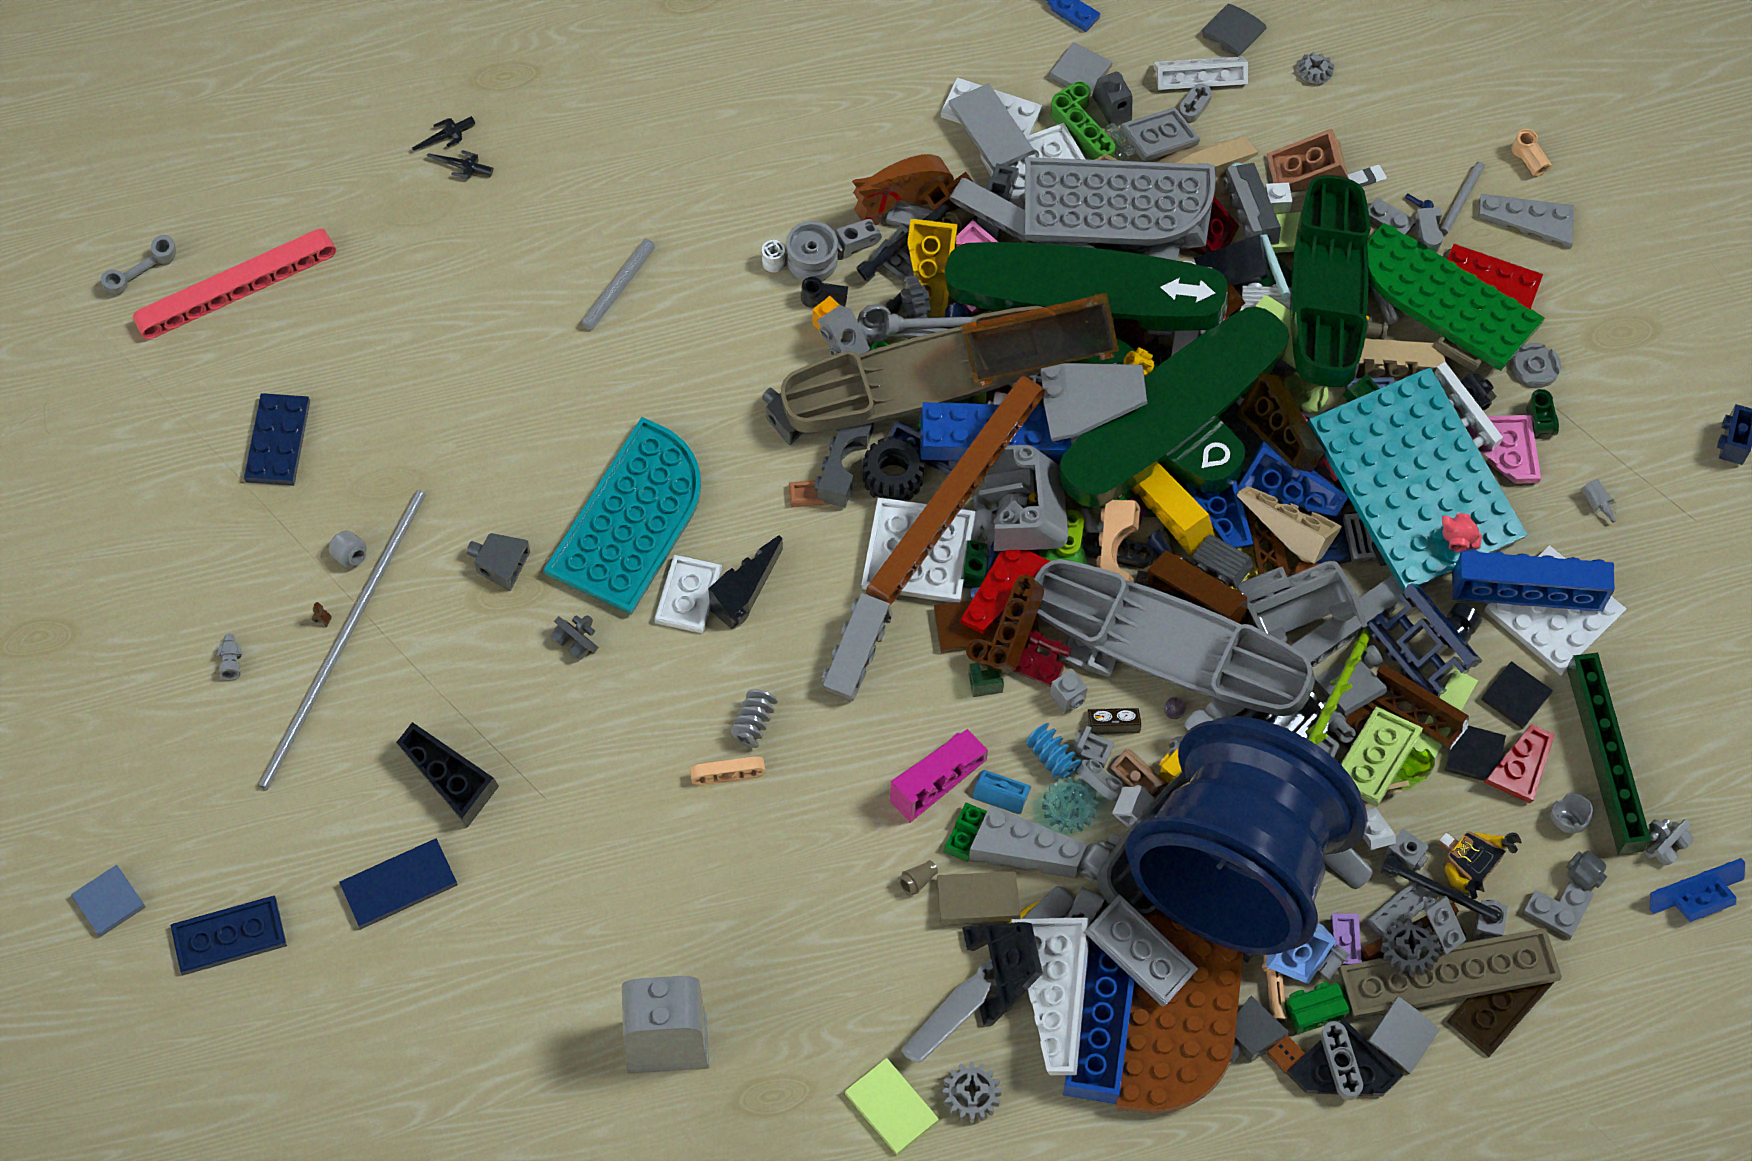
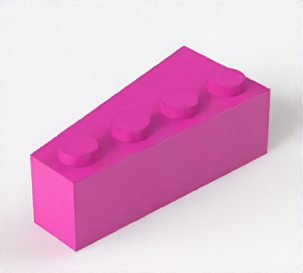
[890,729,988,823]

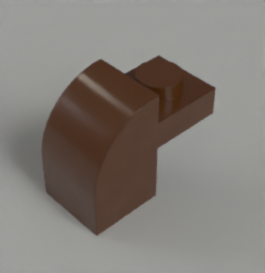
[922,172,973,217]

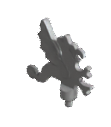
[971,496,998,542]

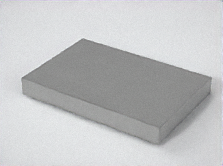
[1119,107,1200,162]

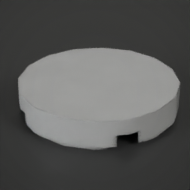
[1512,343,1561,388]

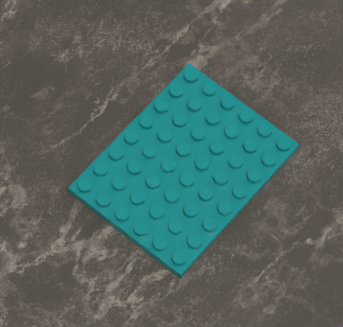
[1307,367,1528,593]

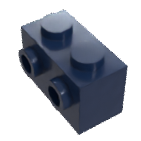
[1717,404,1752,465]

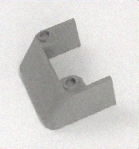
[988,445,1068,551]
[1247,561,1368,642]

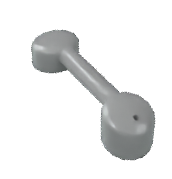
[101,235,176,294]

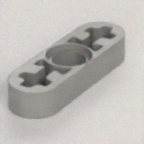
[1321,1021,1363,1100]

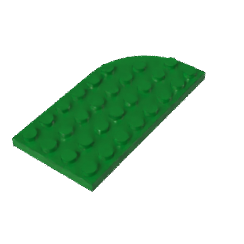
[1367,223,1545,371]

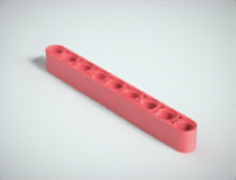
[133,229,336,339]

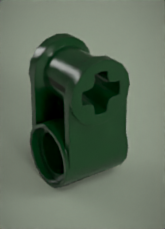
[1526,389,1559,437]

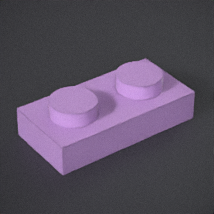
[1331,913,1362,966]

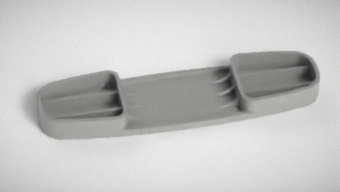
[1035,559,1315,716]

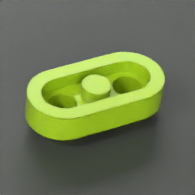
[1056,509,1084,557]

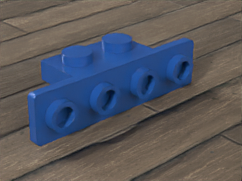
[1649,858,1745,922]

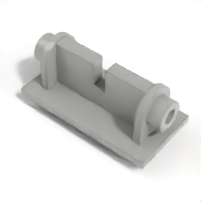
[1423,896,1466,954]

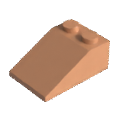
[1267,129,1349,191]

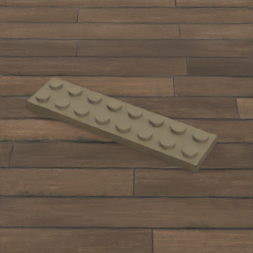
[1339,928,1562,1019]

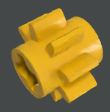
[1123,347,1154,377]

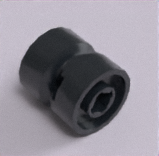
[1442,603,1482,649]

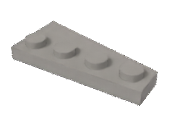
[1478,194,1574,249]

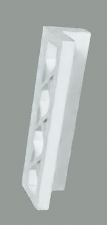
[1153,56,1248,90]

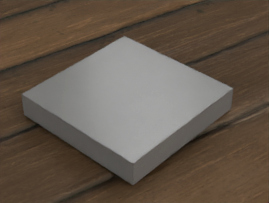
[1049,42,1112,94]
[1315,660,1387,716]

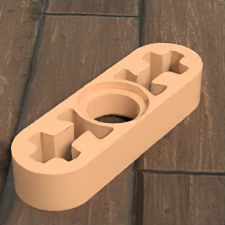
[690,757,766,785]

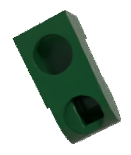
[961,540,987,589]

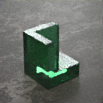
[968,663,1004,697]

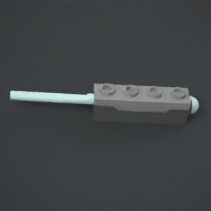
[1223,163,1291,299]

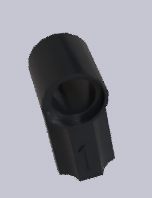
[801,277,848,307]

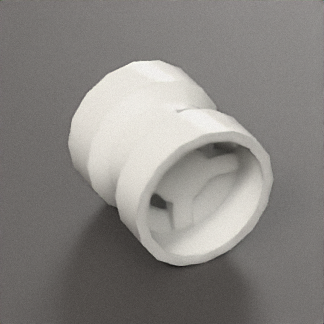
[762,240,785,272]

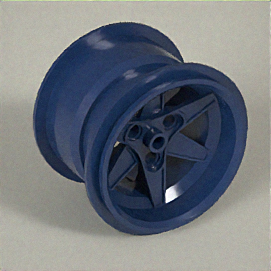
[1126,716,1368,955]

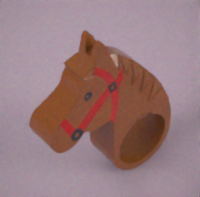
[852,154,954,225]

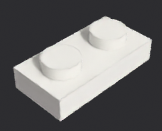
[1363,808,1396,850]

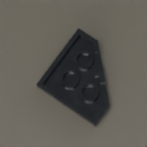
[1287,1018,1403,1097]

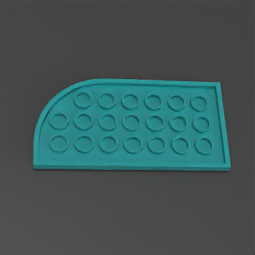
[544,417,701,615]

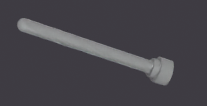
[886,314,974,334]

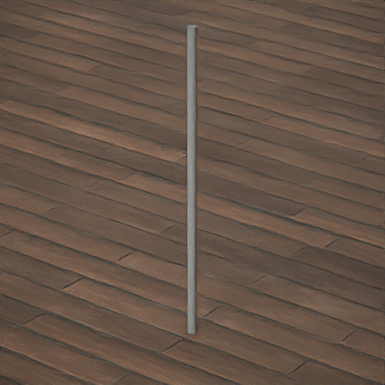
[258,490,426,790]

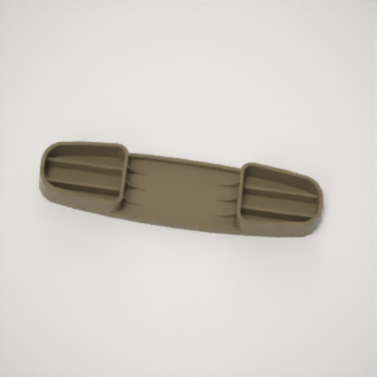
[781,306,1063,433]

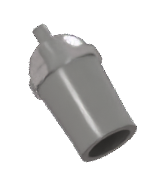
[1581,479,1617,523]

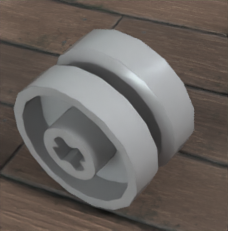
[786,221,838,281]

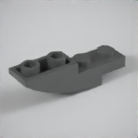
[977,163,1019,241]

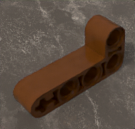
[966,575,1044,674]

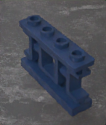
[1367,583,1482,697]

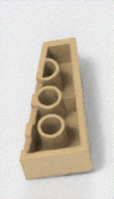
[1355,339,1445,382]

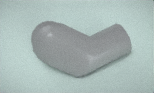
[1078,508,1104,533]

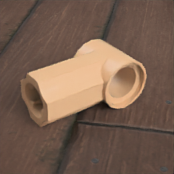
[1512,129,1552,177]

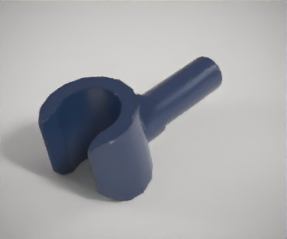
[1405,193,1434,209]

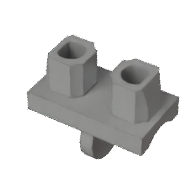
[1644,819,1694,865]

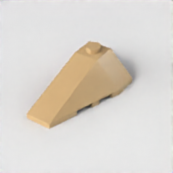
[1158,136,1258,178]
[1237,486,1342,564]

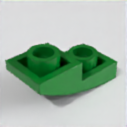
[944,802,987,862]

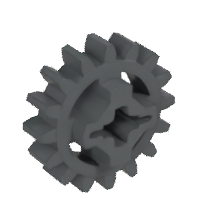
[901,275,931,319]
[1381,919,1441,977]

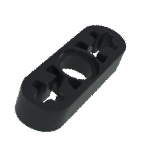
[1082,533,1154,569]

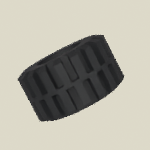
[863,437,924,501]

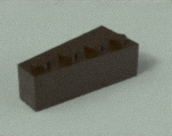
[1236,372,1325,472]

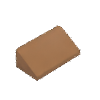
[1109,749,1167,797]

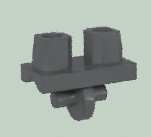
[550,615,599,660]

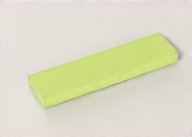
[1411,669,1478,763]

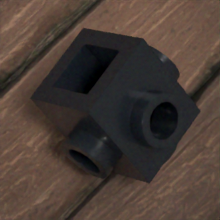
[1460,372,1497,411]

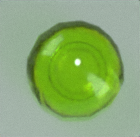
[1397,747,1435,784]

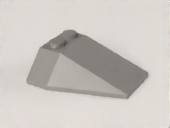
[1041,363,1148,442]

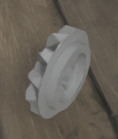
[1297,52,1334,84]

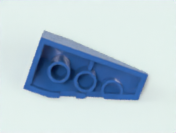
[1238,440,1348,516]
[1185,481,1253,549]

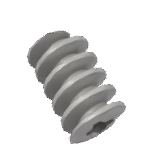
[730,689,778,748]

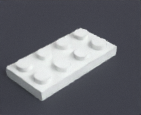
[941,78,1042,136]

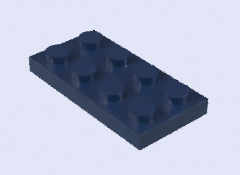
[244,393,310,486]

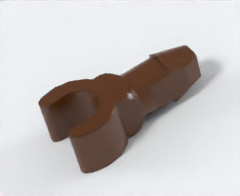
[312,602,332,627]

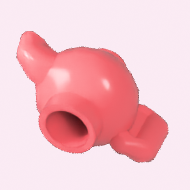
[1442,513,1482,552]

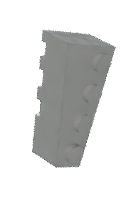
[821,593,893,701]
[969,805,1087,878]

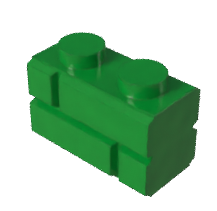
[1285,982,1349,1035]

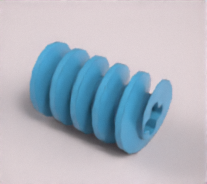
[1026,723,1082,779]

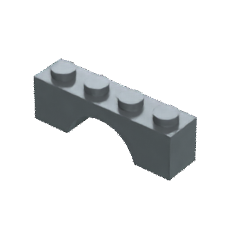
[814,422,874,508]

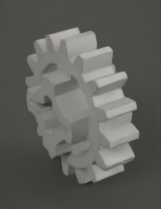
[942,1062,1002,1123]

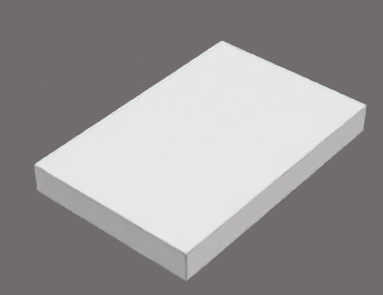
[654,555,722,634]

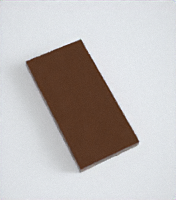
[934,600,1040,653]

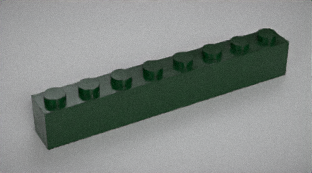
[1567,652,1651,855]

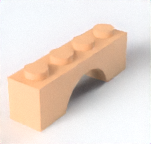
[1097,500,1140,582]

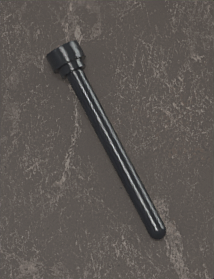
[856,203,949,282]
[1381,854,1502,921]

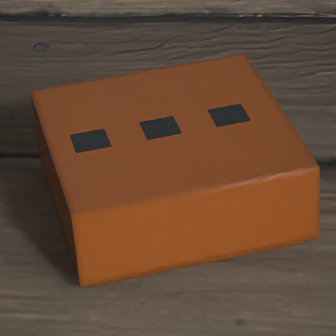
[1267,1035,1305,1074]

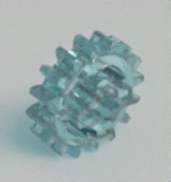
[1042,777,1099,833]

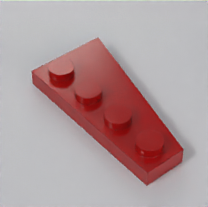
[1447,243,1543,309]
[961,549,1050,634]

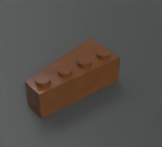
[1148,550,1248,625]

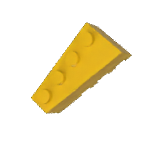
[1131,463,1215,559]

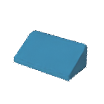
[973,770,1031,814]

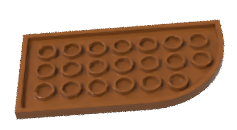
[1116,910,1244,1113]

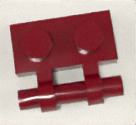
[1014,631,1072,687]

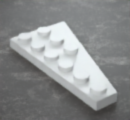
[1011,918,1091,1075]

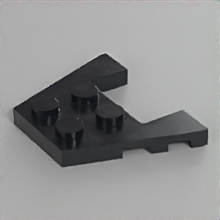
[962,922,1043,1026]

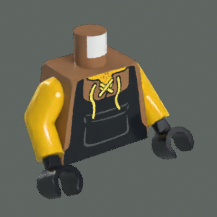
[1437,831,1522,899]

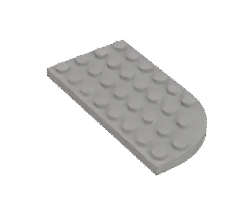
[1024,157,1215,245]

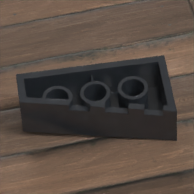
[396,722,499,828]

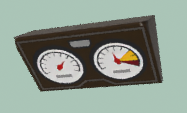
[1088,708,1142,734]

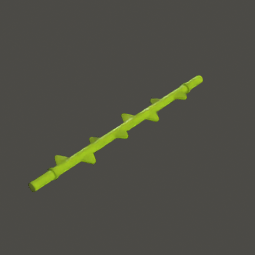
[1305,630,1371,745]

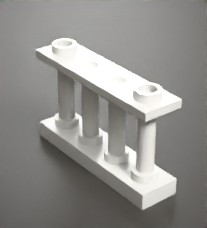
[1434,362,1503,451]

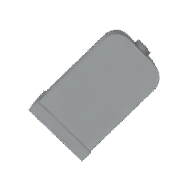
[622,976,709,1073]

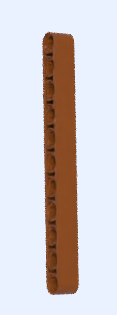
[866,376,1045,605]

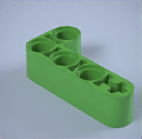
[1051,81,1115,160]

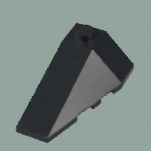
[708,535,783,629]

